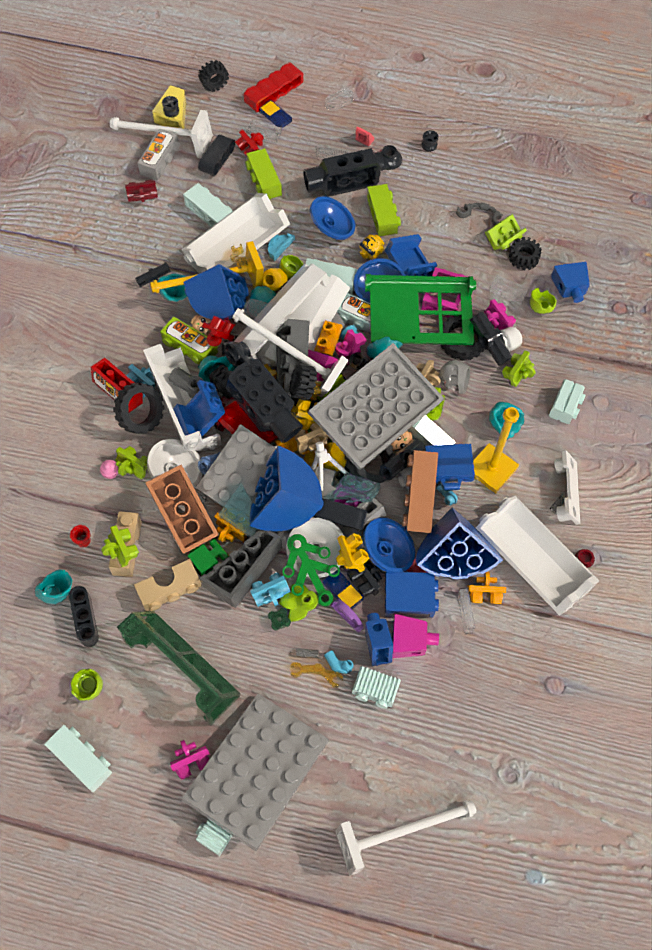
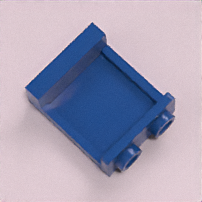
[385,234,437,276]
[173,380,225,437]
[385,572,439,618]

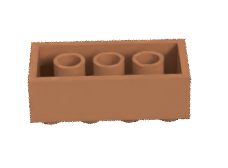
[402,450,438,533]
[145,464,219,554]

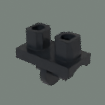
[347,563,382,597]

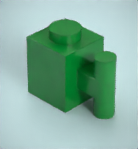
[187,539,229,577]

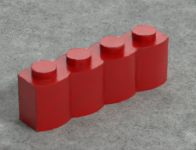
[243,62,304,112]

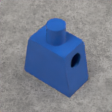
[551,261,590,303]
[365,613,393,666]

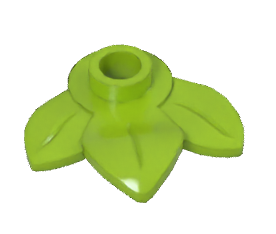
[279,584,318,622]

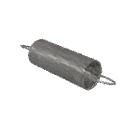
[290,648,325,658]

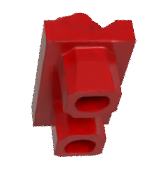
[235,129,264,157]
[201,316,235,347]

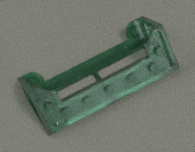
[116,611,241,726]

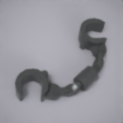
[457,203,502,225]

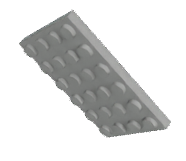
[308,343,445,471]
[196,424,337,549]
[182,694,329,851]

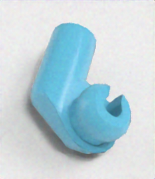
[436,484,458,506]
[324,650,354,674]

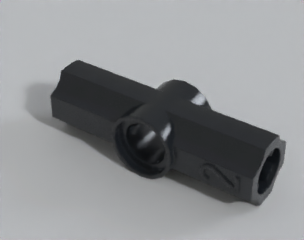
[470,312,512,366]
[379,439,425,480]

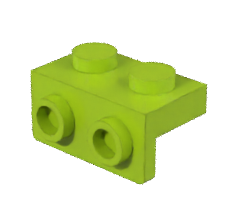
[485,214,527,250]

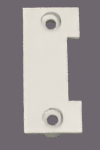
[554,450,580,525]

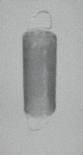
[547,491,567,516]

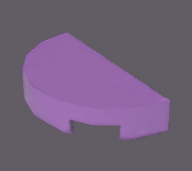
[330,599,363,633]

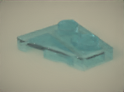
[328,473,381,503]
[218,485,258,537]

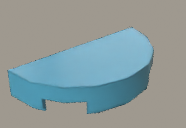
[268,233,295,261]

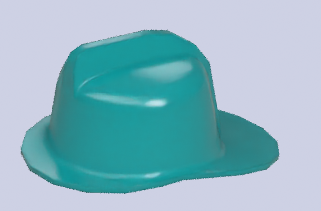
[198,356,237,382]

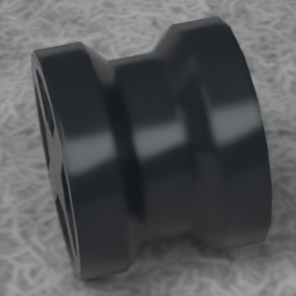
[162,96,180,117]
[422,130,439,152]

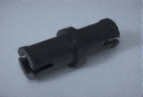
[135,262,171,288]

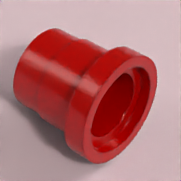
[70,525,91,547]

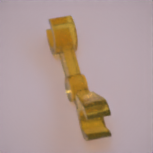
[230,244,248,269]
[309,381,322,401]
[291,662,343,688]

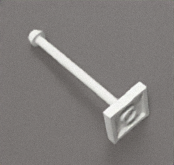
[110,110,213,159]
[232,308,348,397]
[335,800,476,876]

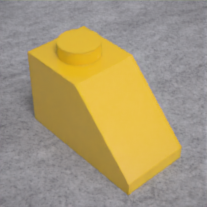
[304,442,347,471]

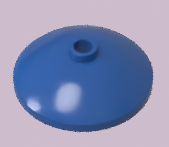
[310,196,355,240]
[354,259,406,303]
[363,518,415,573]

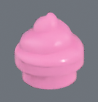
[100,460,119,479]

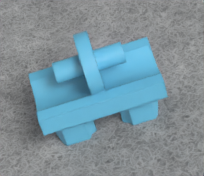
[126,364,155,398]
[250,572,291,607]

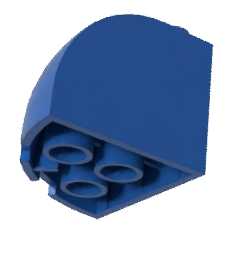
[184,264,249,320]
[250,446,323,531]
[416,507,503,579]

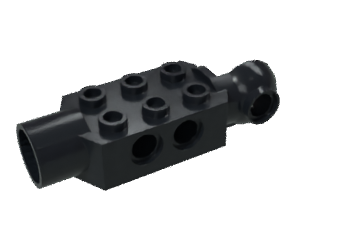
[303,145,403,197]
[225,341,303,443]

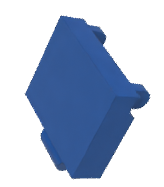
[425,444,475,491]

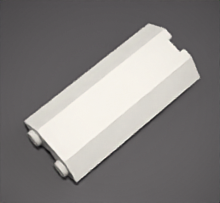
[182,193,290,274]
[234,264,330,359]
[256,274,350,367]
[143,344,222,452]
[476,496,599,616]

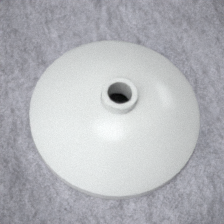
[147,439,203,487]
[286,518,344,578]

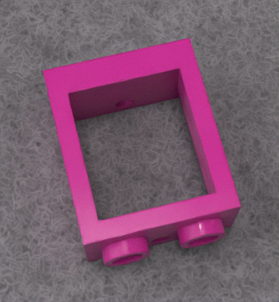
[421,267,467,318]

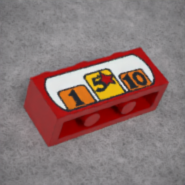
[91,358,143,413]

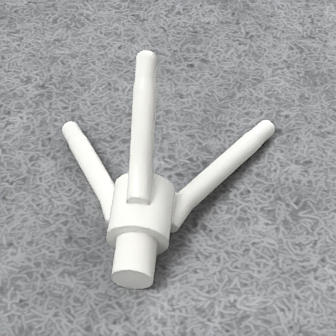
[311,442,353,491]

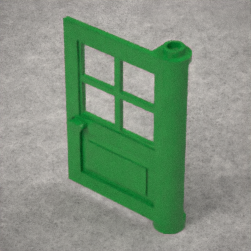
[365,274,477,345]

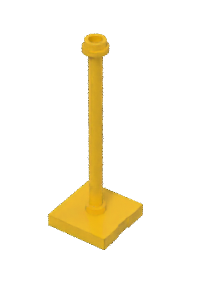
[150,241,264,293]
[473,407,519,494]

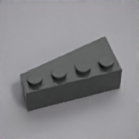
[276,319,310,403]
[199,530,282,608]

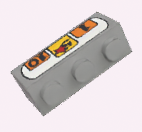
[138,129,180,181]

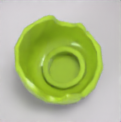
[279,255,303,279]
[529,288,557,314]
[71,668,103,701]

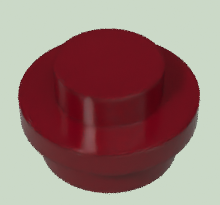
[575,549,595,568]

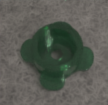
[268,608,291,631]

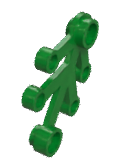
[282,534,340,606]

